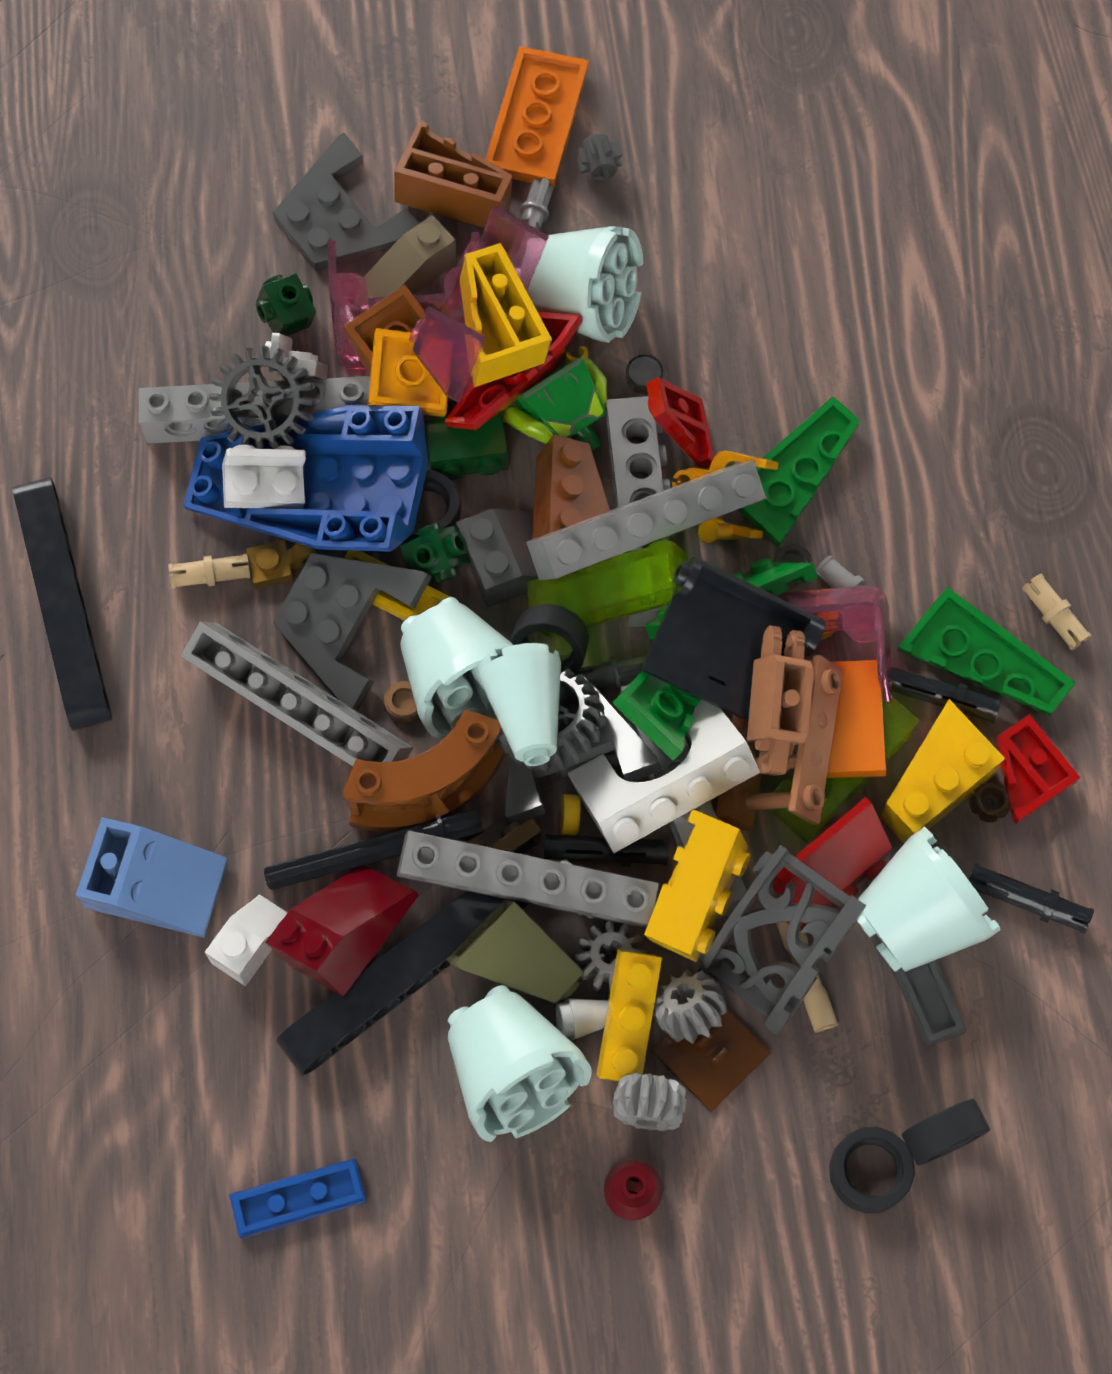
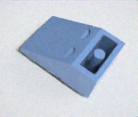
[76,817,228,938]

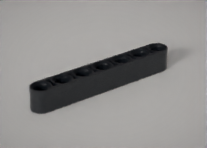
[12,477,112,731]
[276,891,528,1076]

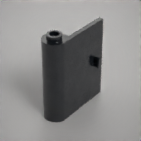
[641,556,826,721]

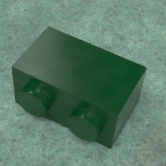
[425,412,508,480]

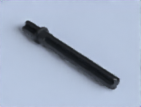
[264,809,483,890]

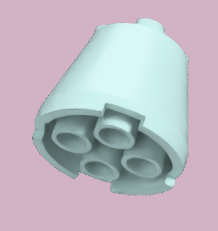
[516,226,644,343]
[400,597,513,740]
[857,827,1001,972]
[448,985,592,1142]

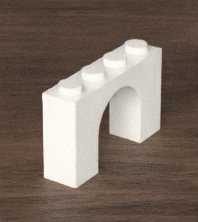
[567,700,760,853]

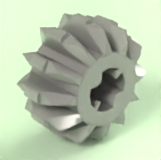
[575,921,647,992]
[654,969,727,1044]
[613,1073,687,1132]

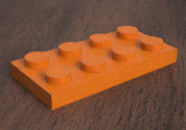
[485,46,589,188]

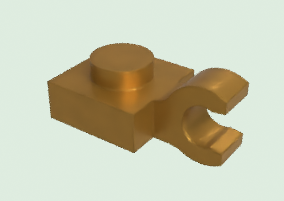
[246,540,316,589]

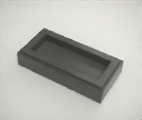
[892,960,967,1048]

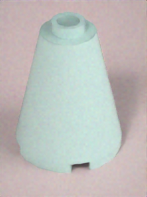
[478,643,561,766]

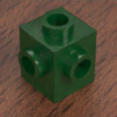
[256,273,316,336]
[399,523,471,583]

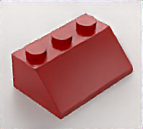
[773,797,892,932]

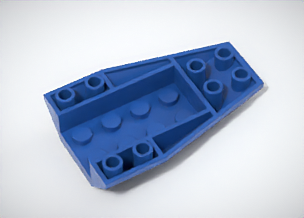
[183,405,428,552]

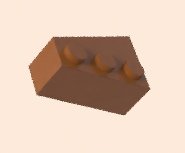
[394,120,512,232]
[532,434,621,574]

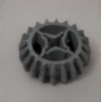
[209,346,317,449]
[495,668,605,774]

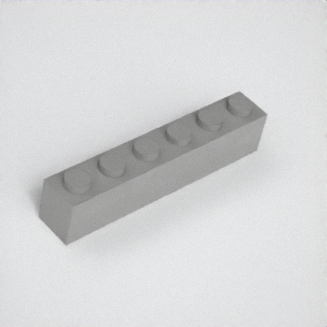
[526,461,766,580]

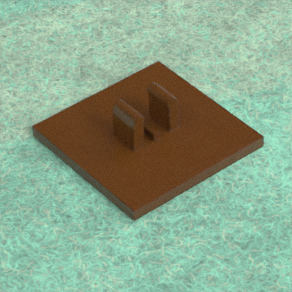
[651,1008,771,1112]

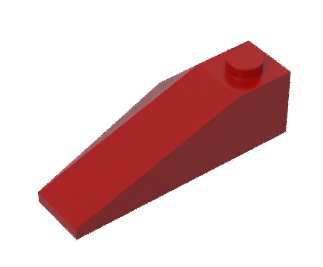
[444,312,583,430]

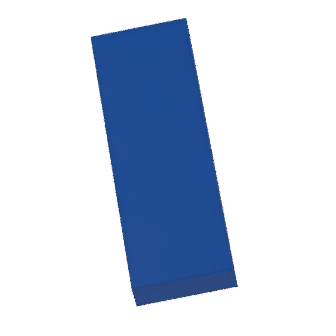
[229,1158,367,1239]

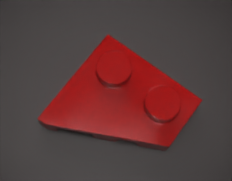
[646,377,714,469]
[995,714,1081,825]

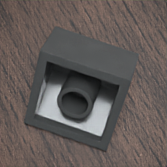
[456,509,559,608]

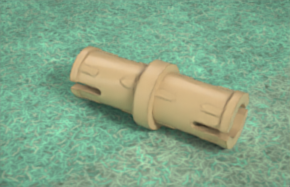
[168,554,250,589]
[1022,573,1091,651]

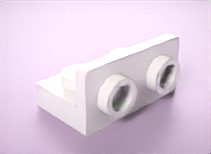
[265,333,328,379]
[222,445,306,509]

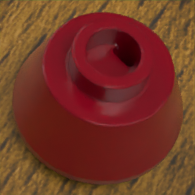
[603,1160,663,1220]

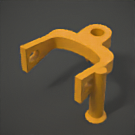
[672,451,779,543]

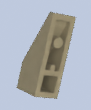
[346,215,457,314]

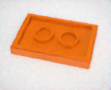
[827,660,886,778]

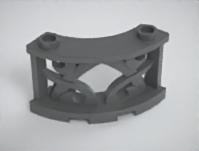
[697,845,866,1036]

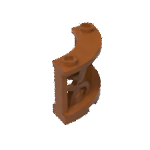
[342,710,505,832]

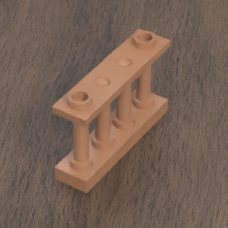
[716,655,843,831]

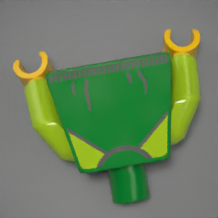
[501,346,607,451]

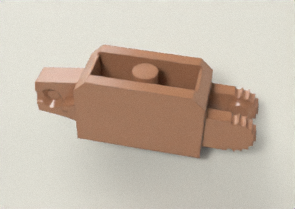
[747,625,814,776]

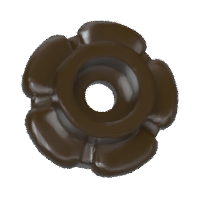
[969,783,1010,823]

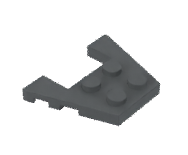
[273,133,419,271]
[273,553,432,711]
[505,681,662,824]

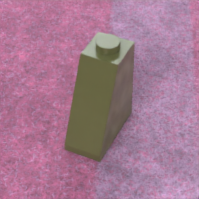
[446,899,584,1003]

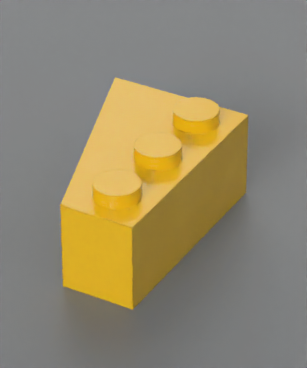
[460,243,552,387]
[880,699,1005,844]
[644,809,751,962]

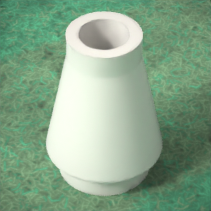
[555,998,609,1040]

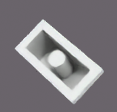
[205,895,287,986]

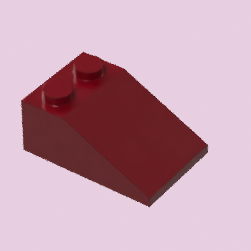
[265,865,419,997]

